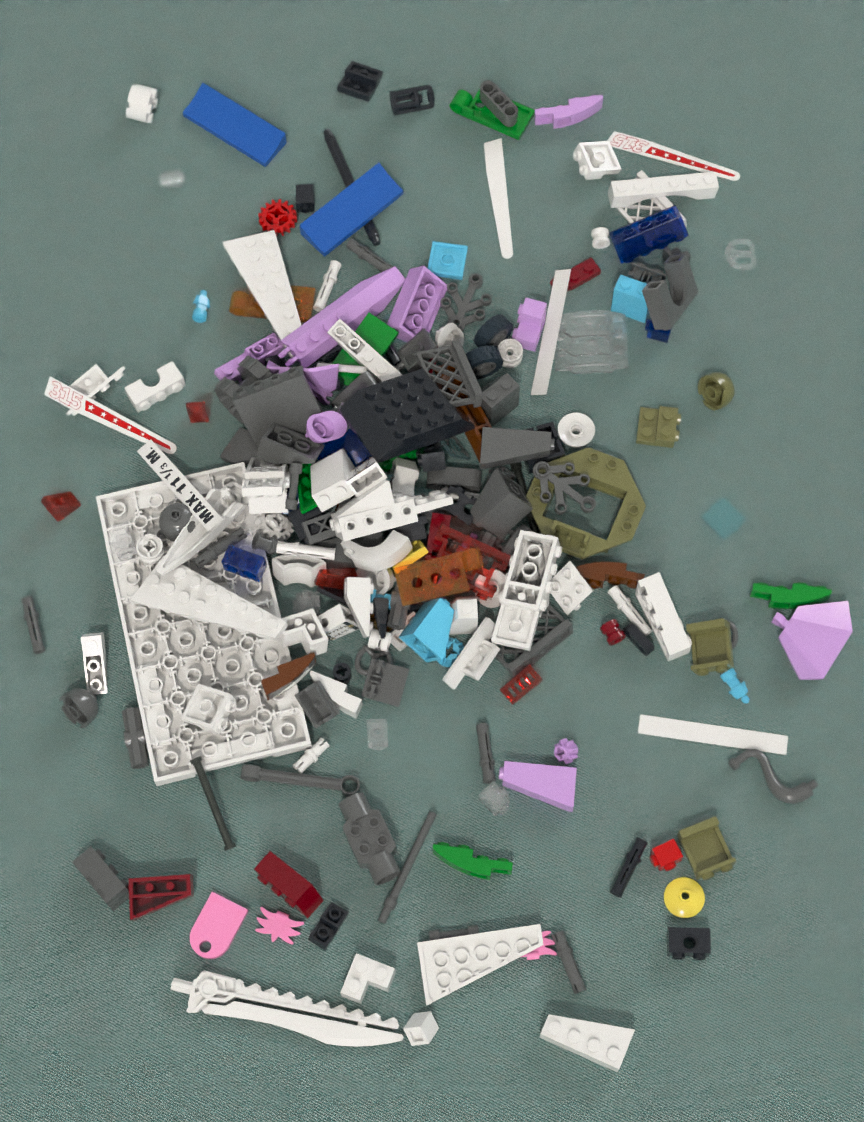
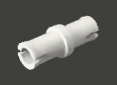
[293,738,330,774]

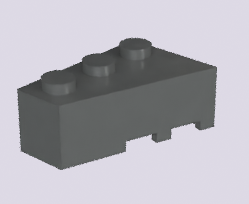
[72,847,129,911]

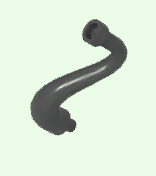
[728,749,818,804]

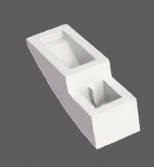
[310,670,363,719]

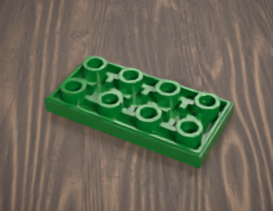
[332,313,399,387]

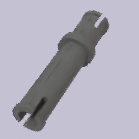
[346,238,393,272]
[193,527,247,569]
[21,596,46,654]
[476,723,496,784]
[551,930,587,994]

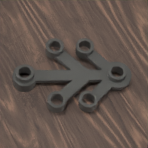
[440,273,492,332]
[533,461,596,515]

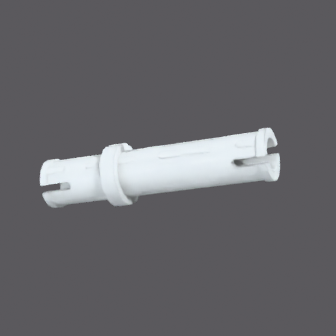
[313,260,342,312]
[276,541,336,560]
[607,585,653,636]

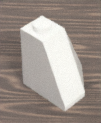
[449,596,478,635]

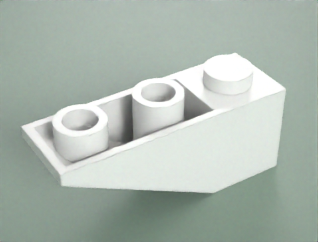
[344,577,374,638]
[81,632,108,694]

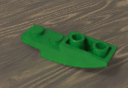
[750,582,832,609]
[432,842,513,880]

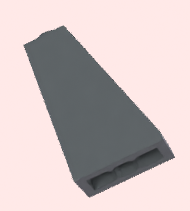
[480,427,555,469]
[313,532,384,569]

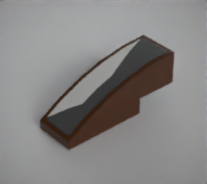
[261,652,316,700]

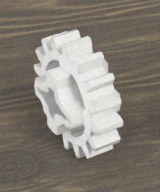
[254,513,294,542]

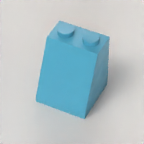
[611,274,649,323]
[398,598,455,662]

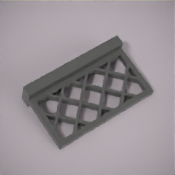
[416,340,483,408]
[489,604,573,680]

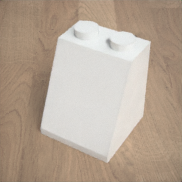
[310,448,357,512]

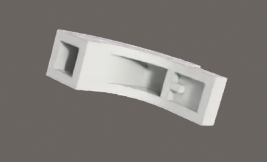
[341,530,413,571]

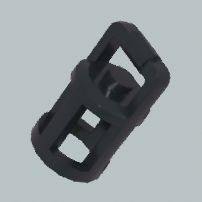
[389,85,435,116]

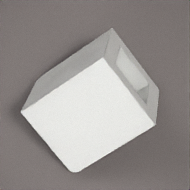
[403,1011,439,1046]

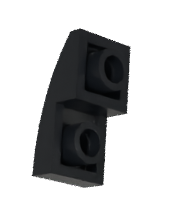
[308,902,349,950]

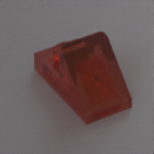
[41,491,82,522]

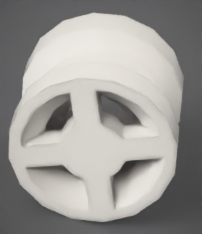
[591,227,610,249]

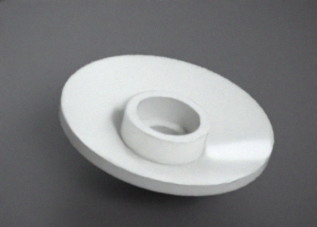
[558,413,595,447]
[474,569,505,608]

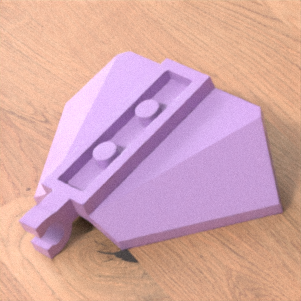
[266,360,339,405]
[771,601,853,680]

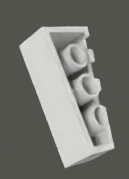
[635,572,692,661]
[540,1014,635,1072]

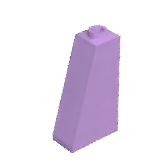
[499,761,577,812]

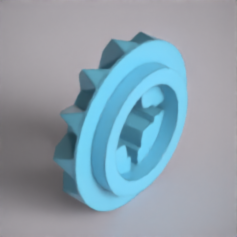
[436,638,464,667]

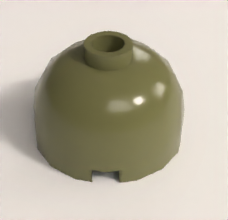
[698,372,735,411]

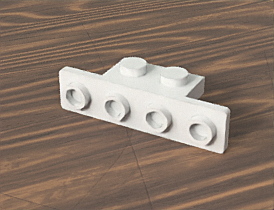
[65,364,126,416]
[442,617,500,690]

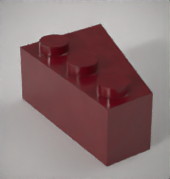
[254,851,324,919]
[128,874,194,921]

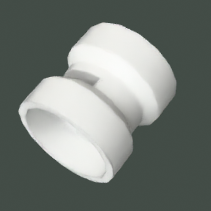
[368,629,392,652]

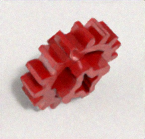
[258,199,297,237]

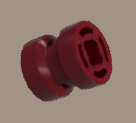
[600,619,626,646]

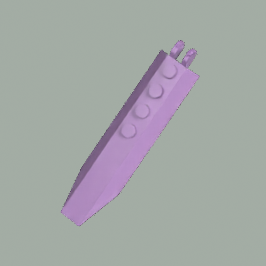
[278,266,405,368]

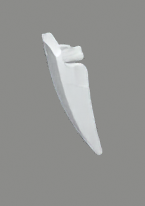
[157,482,249,576]

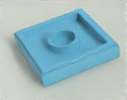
[427,241,468,280]

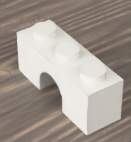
[124,361,186,413]

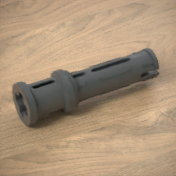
[252,532,284,555]

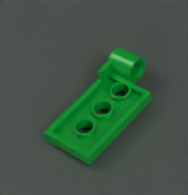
[449,89,535,140]

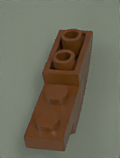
[576,562,645,589]

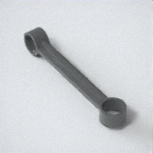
[240,765,360,797]

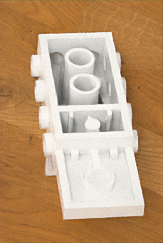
[242,457,292,514]
[329,479,453,541]
[491,530,562,651]

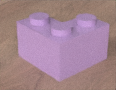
[512,298,547,352]

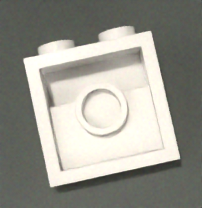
[573,141,621,180]
[181,684,236,735]

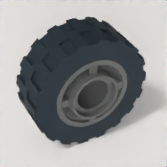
[473,314,513,348]
[466,345,503,380]

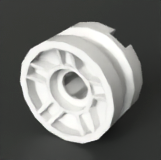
[498,339,523,368]
[136,534,165,564]

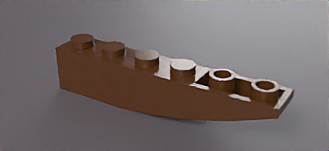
[434,364,492,463]

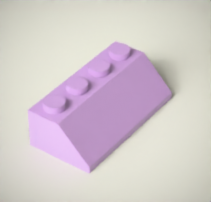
[387,266,447,343]

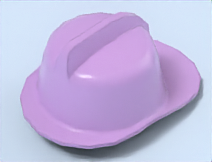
[305,411,347,443]

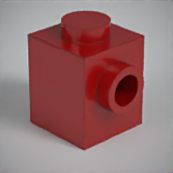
[649,839,683,871]

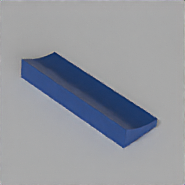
[182,82,287,167]
[300,163,403,257]

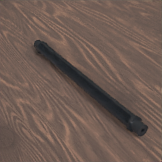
[323,129,381,246]

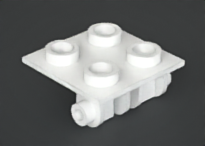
[551,561,593,615]

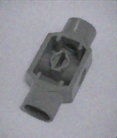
[339,792,401,885]

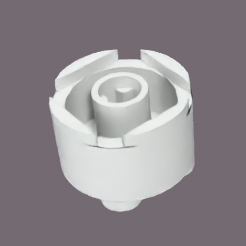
[126,84,158,123]

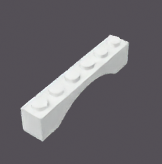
[608,172,719,208]

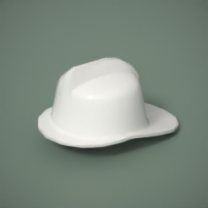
[435,323,464,356]
[355,568,397,595]

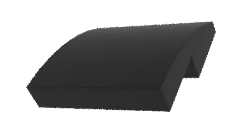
[337,61,383,102]

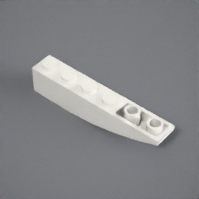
[327,319,402,383]

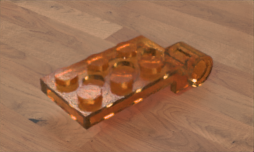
[229,285,316,323]
[394,547,484,607]

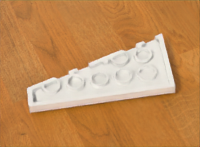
[417,924,544,1006]

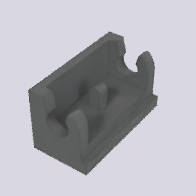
[294,680,340,729]

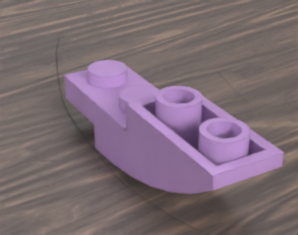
[534,95,603,129]
[214,333,284,382]

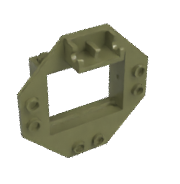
[526,447,646,559]

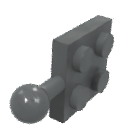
[394,328,438,373]

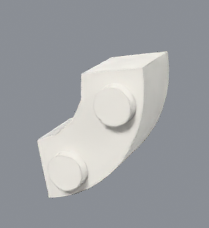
[388,457,419,497]
[272,554,327,588]

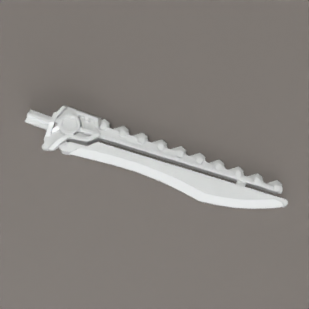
[171,971,404,1047]

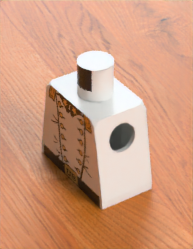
[346,457,387,497]
[317,604,359,640]

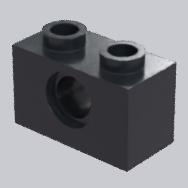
[667,927,711,960]

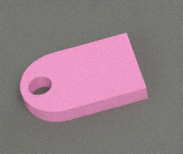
[190,892,249,959]

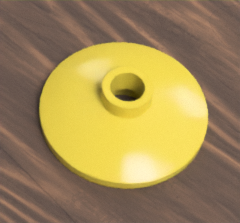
[664,877,705,918]

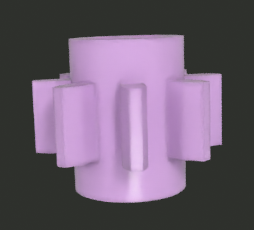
[554,738,578,764]

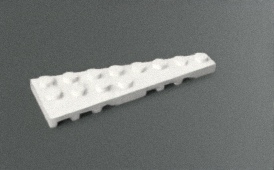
[223,230,301,359]
[131,555,288,641]

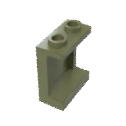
[686,618,734,676]
[677,816,736,880]

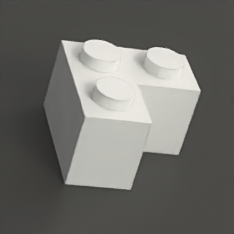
[279,608,328,656]
[340,953,396,1004]

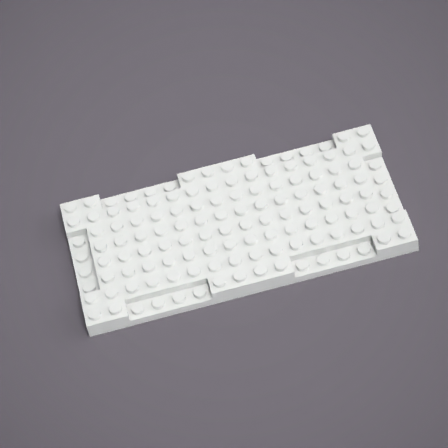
[96,462,312,786]

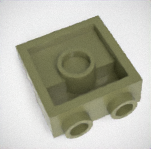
[636,406,681,448]

